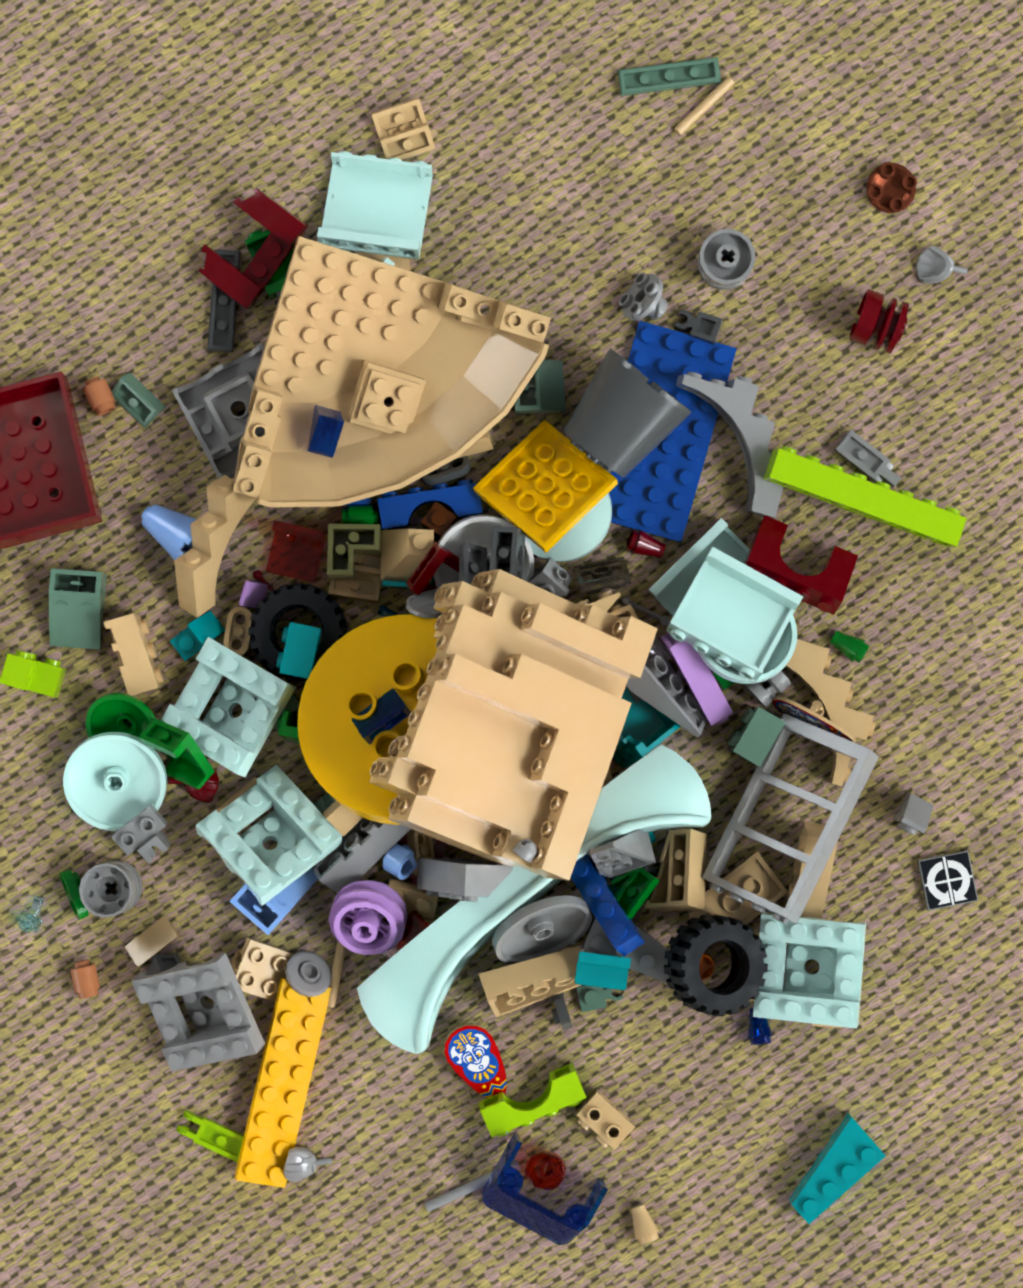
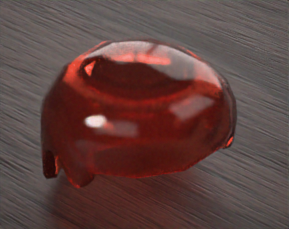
[525,1150,566,1191]

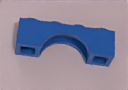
[377,479,483,530]
[571,854,645,957]

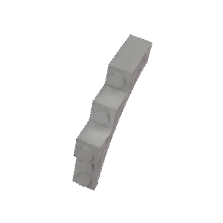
[676,372,783,518]

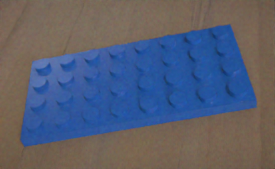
[599,320,737,543]

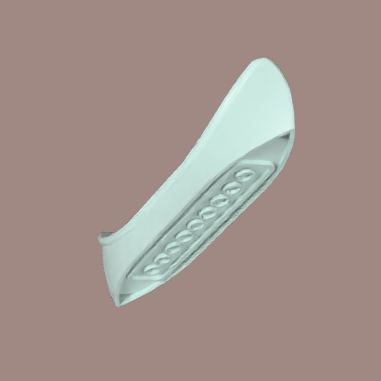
[357,744,711,1054]

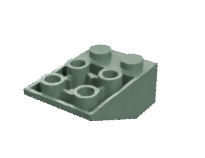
[49,568,107,650]

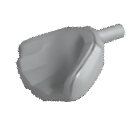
[916,246,968,284]
[284,1147,332,1182]

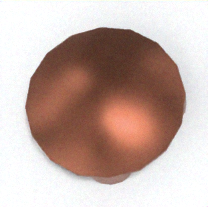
[866,162,917,213]

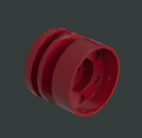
[849,289,909,354]

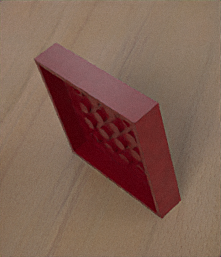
[0,371,103,550]

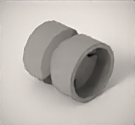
[743,671,791,708]

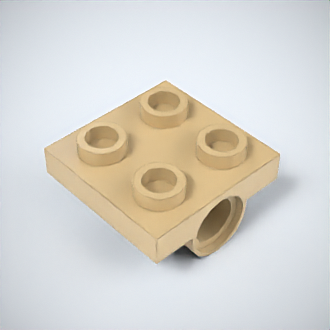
[231,937,295,1002]

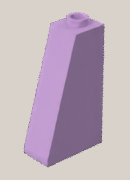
[659,632,733,726]

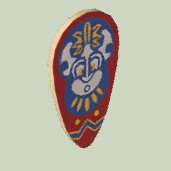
[772,696,855,742]
[444,1024,507,1098]

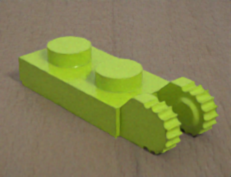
[176,1110,244,1163]

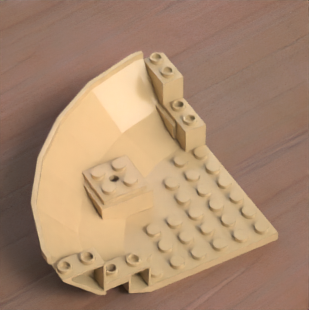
[233,236,551,507]

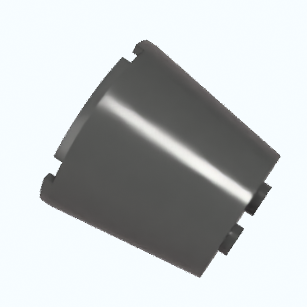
[563,348,692,478]

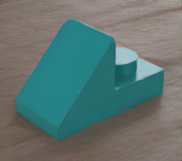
[170,610,225,661]

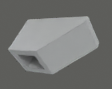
[893,793,934,835]

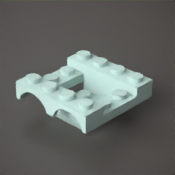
[161,637,296,777]
[196,764,342,906]
[753,912,866,1029]

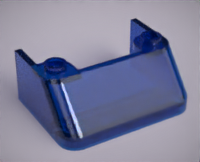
[482,1132,608,1245]

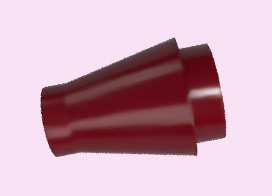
[626,530,666,558]

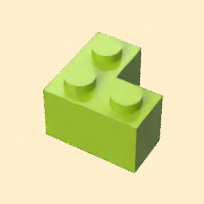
[0,650,67,698]

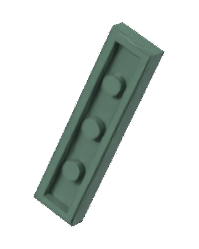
[618,57,721,97]

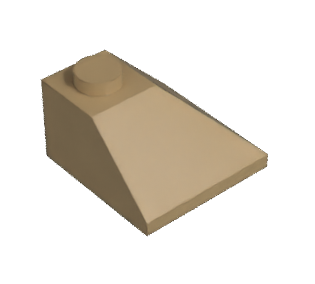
[380,529,434,583]

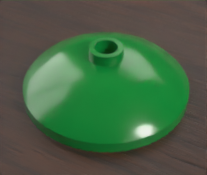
[85,693,156,750]

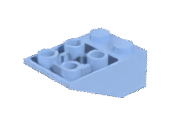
[229,867,318,935]

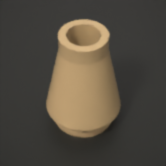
[630,1204,659,1245]

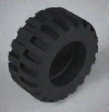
[248,583,348,681]
[664,914,768,1016]

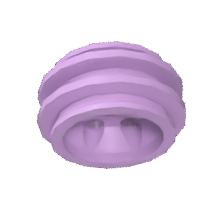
[328,880,408,955]

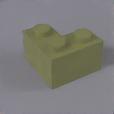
[327,524,382,580]

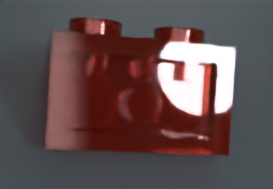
[266,520,326,583]

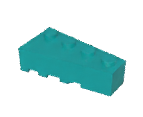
[789,1113,886,1224]

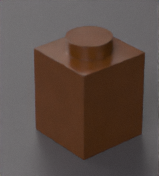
[421,502,457,538]

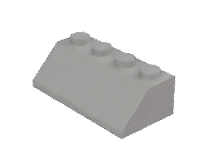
[417,858,513,902]

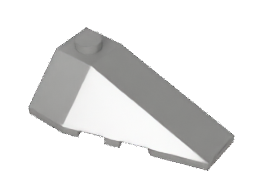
[626,635,707,737]
[589,829,656,878]

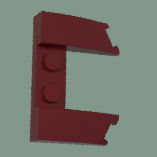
[199,188,308,309]

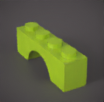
[479,1063,587,1137]

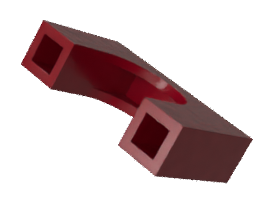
[744,515,858,615]

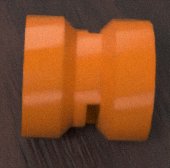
[699,953,715,980]

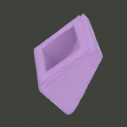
[239,579,268,608]

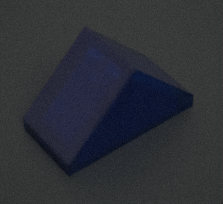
[308,405,344,458]

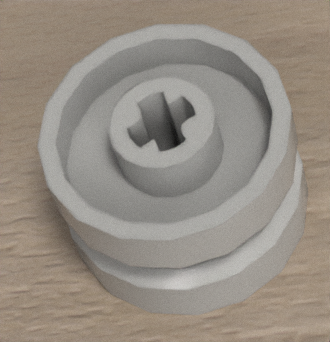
[697,229,755,290]

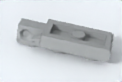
[834,429,901,488]

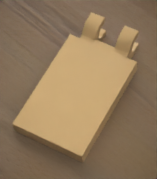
[686,851,788,925]

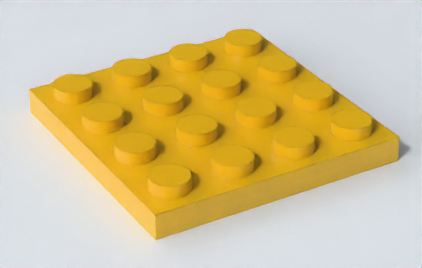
[473,420,618,553]

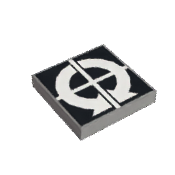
[917,850,978,911]

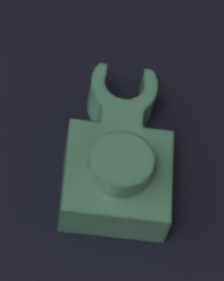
[577,985,623,1012]

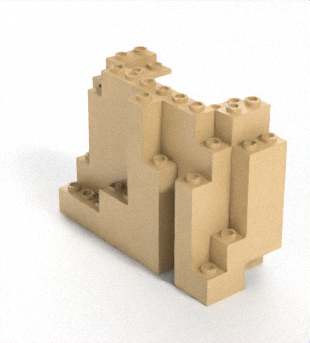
[369,569,658,881]

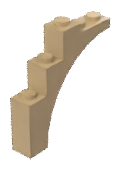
[174,475,257,618]
[785,639,876,786]

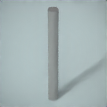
[425,1160,521,1212]

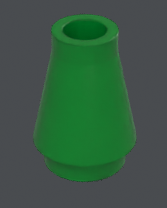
[830,630,870,663]

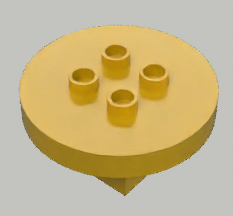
[297,614,438,825]

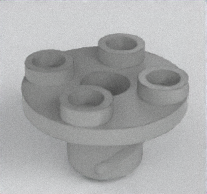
[619,272,668,321]

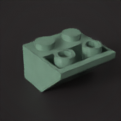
[514,359,566,415]
[727,706,786,767]

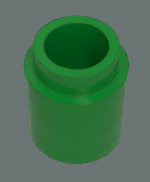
[342,505,379,524]

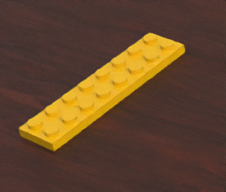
[234,977,331,1188]

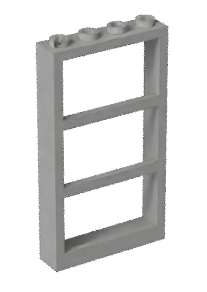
[702,713,879,924]

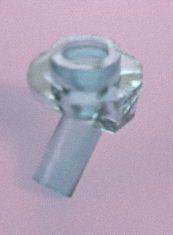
[16,896,44,933]

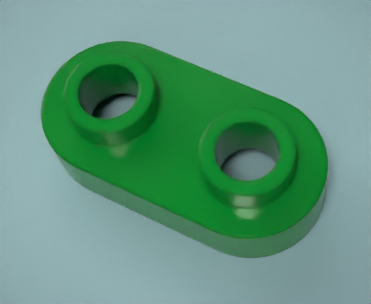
[59,869,89,920]

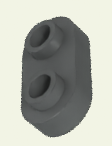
[421,456,471,486]

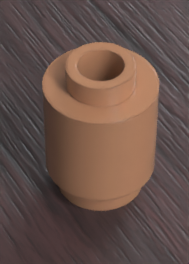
[82,376,116,416]
[70,959,100,999]

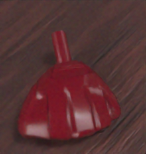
[167,768,219,803]

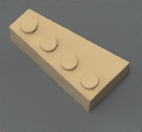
[787,821,838,919]
[479,946,581,1017]

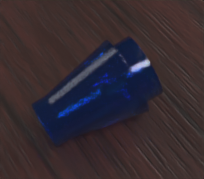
[748,1008,773,1045]

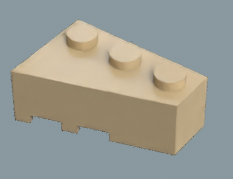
[104,613,164,697]
[644,829,707,913]

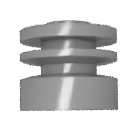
[79,860,143,918]

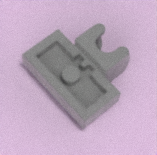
[111,804,170,863]

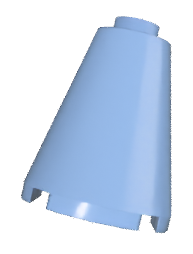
[141,504,197,560]

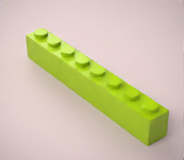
[763,446,967,548]

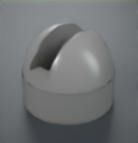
[513,839,537,863]

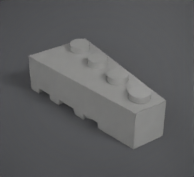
[313,818,410,893]

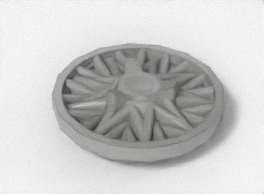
[285,951,332,997]

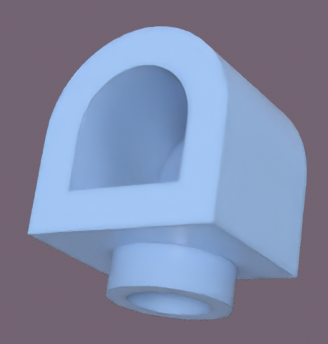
[383,843,418,880]

